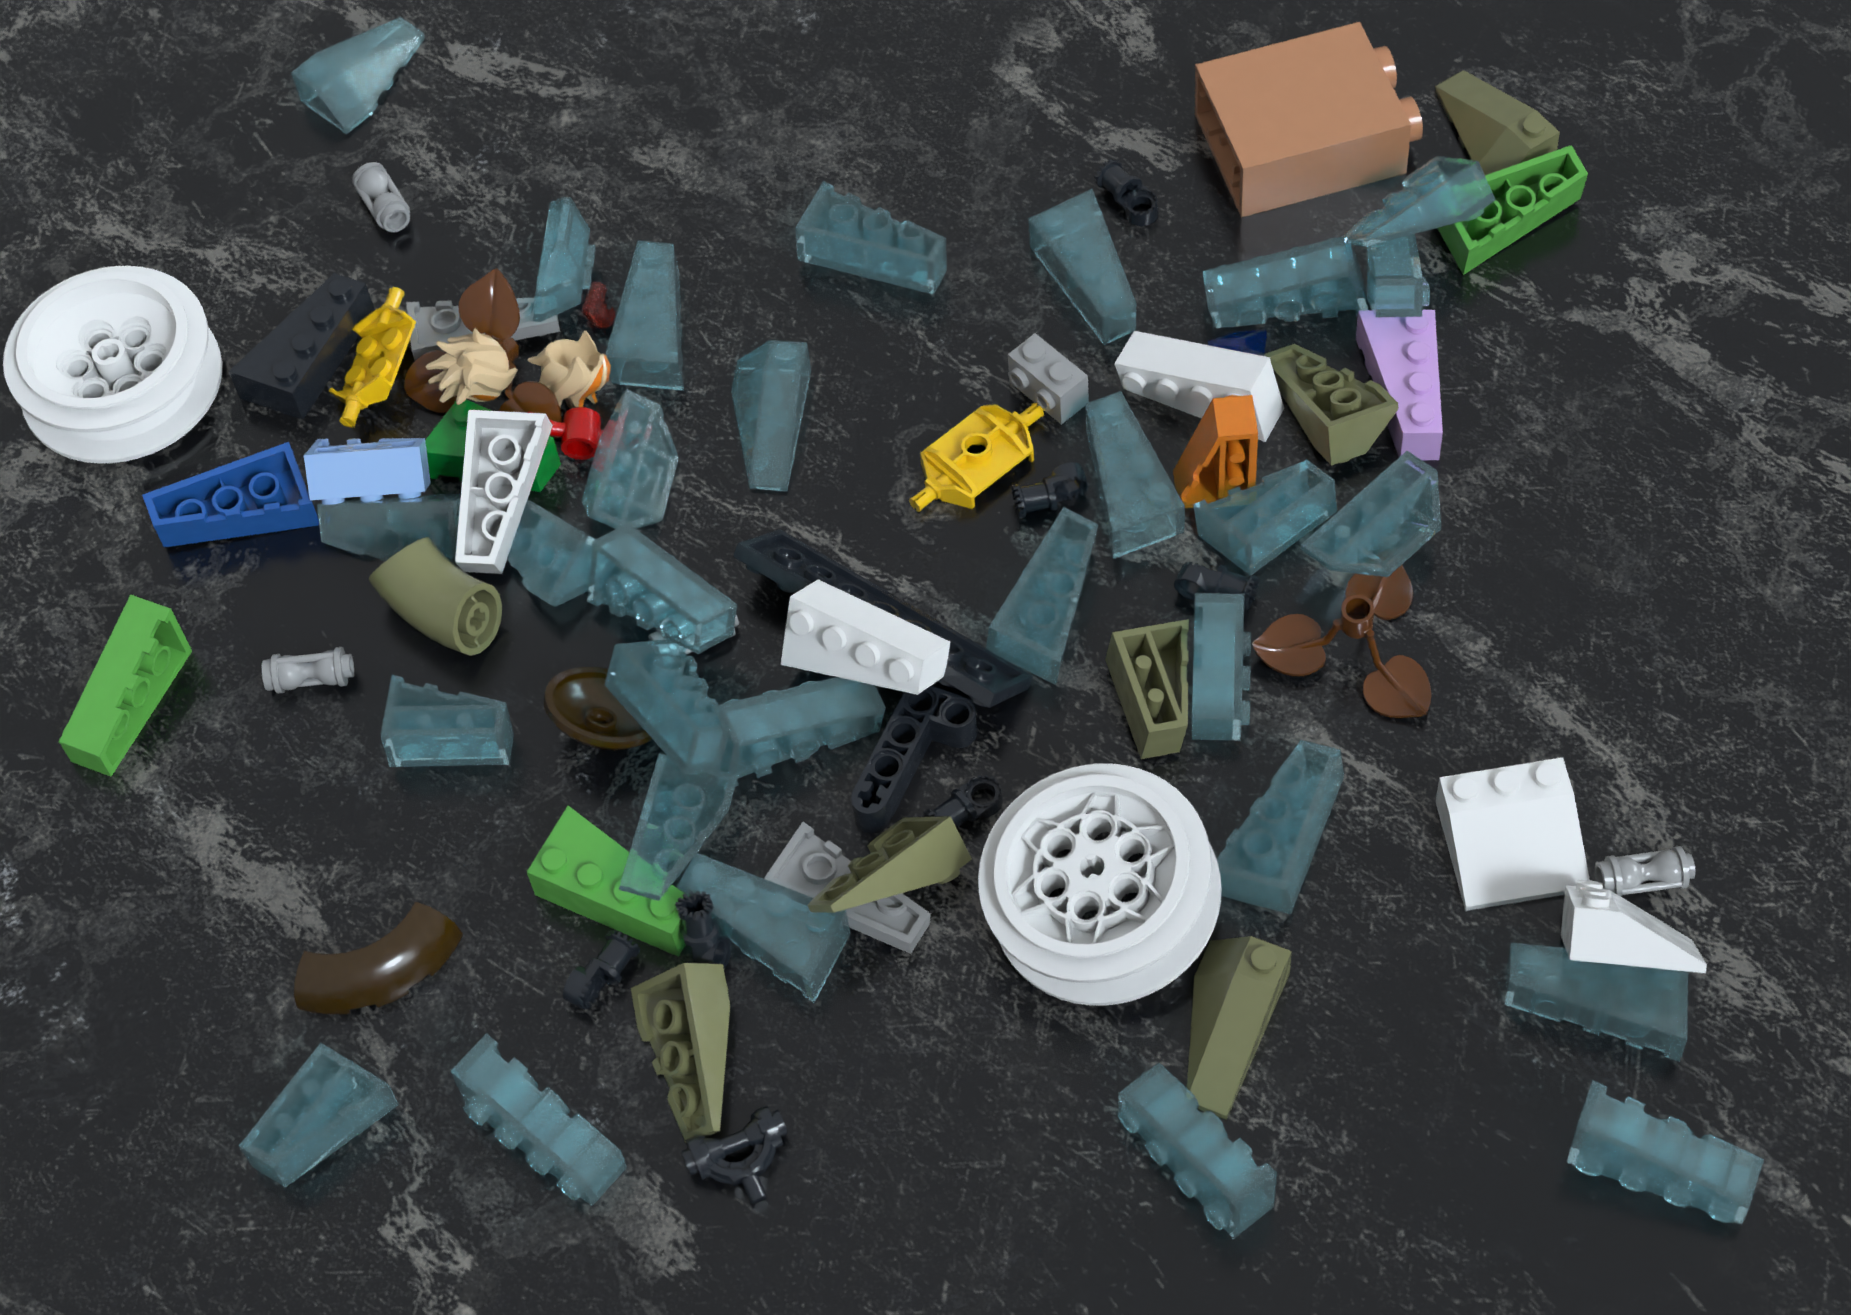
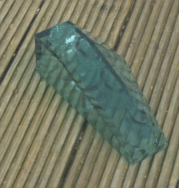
[1342,156,1495,247]

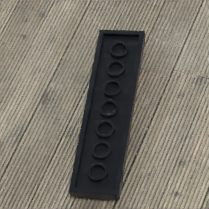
[733,529,1033,708]

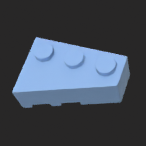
[304,438,431,505]

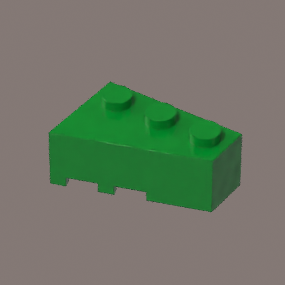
[425,399,561,492]

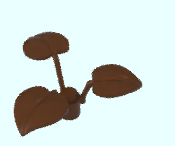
[404,268,563,440]
[1252,551,1431,718]

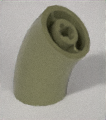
[369,537,502,656]

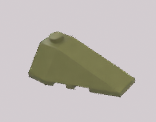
[1186,936,1292,1120]

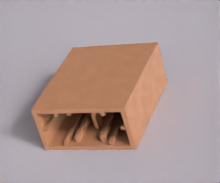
[1195,22,1423,217]

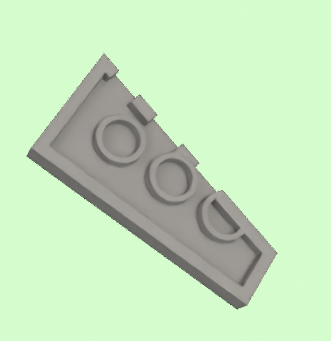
[406,297,560,361]
[763,822,930,954]

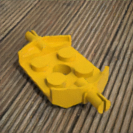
[329,287,416,427]
[909,403,1044,512]

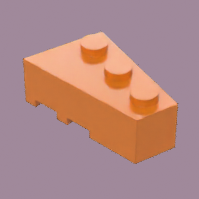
[1173,395,1258,509]

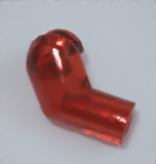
[582,282,616,329]

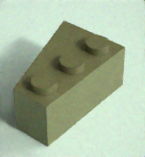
[1105,619,1189,759]

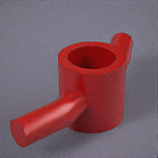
[527,407,640,460]

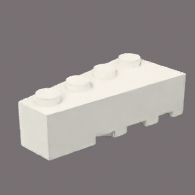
[1114,331,1284,442]

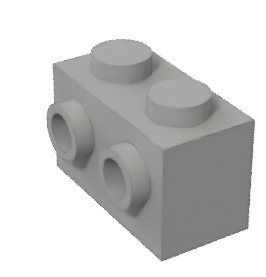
[1008,333,1089,425]

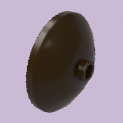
[543,667,664,750]

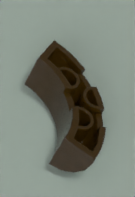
[294,901,463,1014]

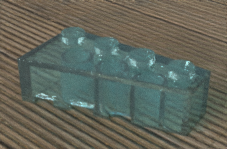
[795,181,947,295]
[1203,235,1369,328]
[606,241,684,391]
[604,638,731,775]
[1216,740,1344,914]
[1117,1062,1277,1239]

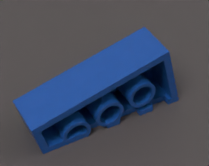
[142,442,321,547]

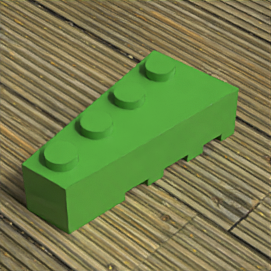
[1431,145,1588,275]
[59,595,192,777]
[527,806,686,957]

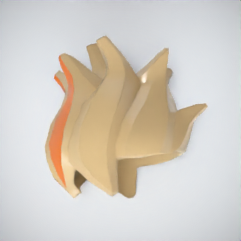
[426,328,518,405]
[528,331,611,408]

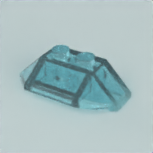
[533,197,596,322]
[581,389,679,532]
[1301,451,1441,577]

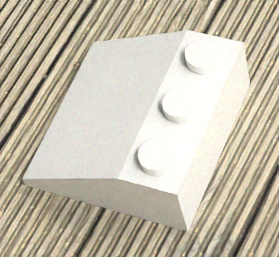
[1436,757,1590,911]
[1561,880,1707,973]

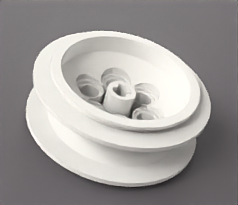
[3,266,222,463]
[978,764,1222,1005]

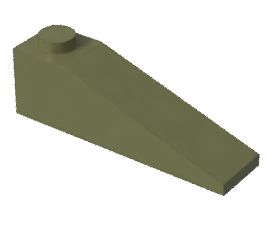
[1435,70,1560,177]
[1260,344,1398,466]
[807,816,972,913]
[631,963,730,1142]

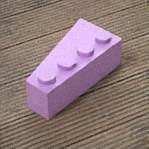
[1356,310,1443,461]

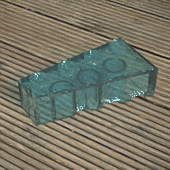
[1029,189,1136,345]
[1086,391,1185,559]
[986,507,1099,685]
[587,523,737,654]
[708,677,886,791]
[677,853,851,1003]
[1504,943,1688,1062]
[450,1033,627,1206]
[1567,1080,1764,1224]

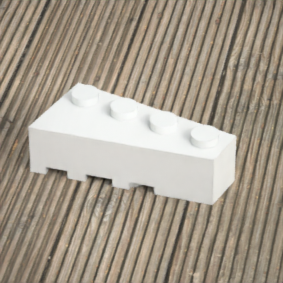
[455,410,553,574]
[781,580,950,695]

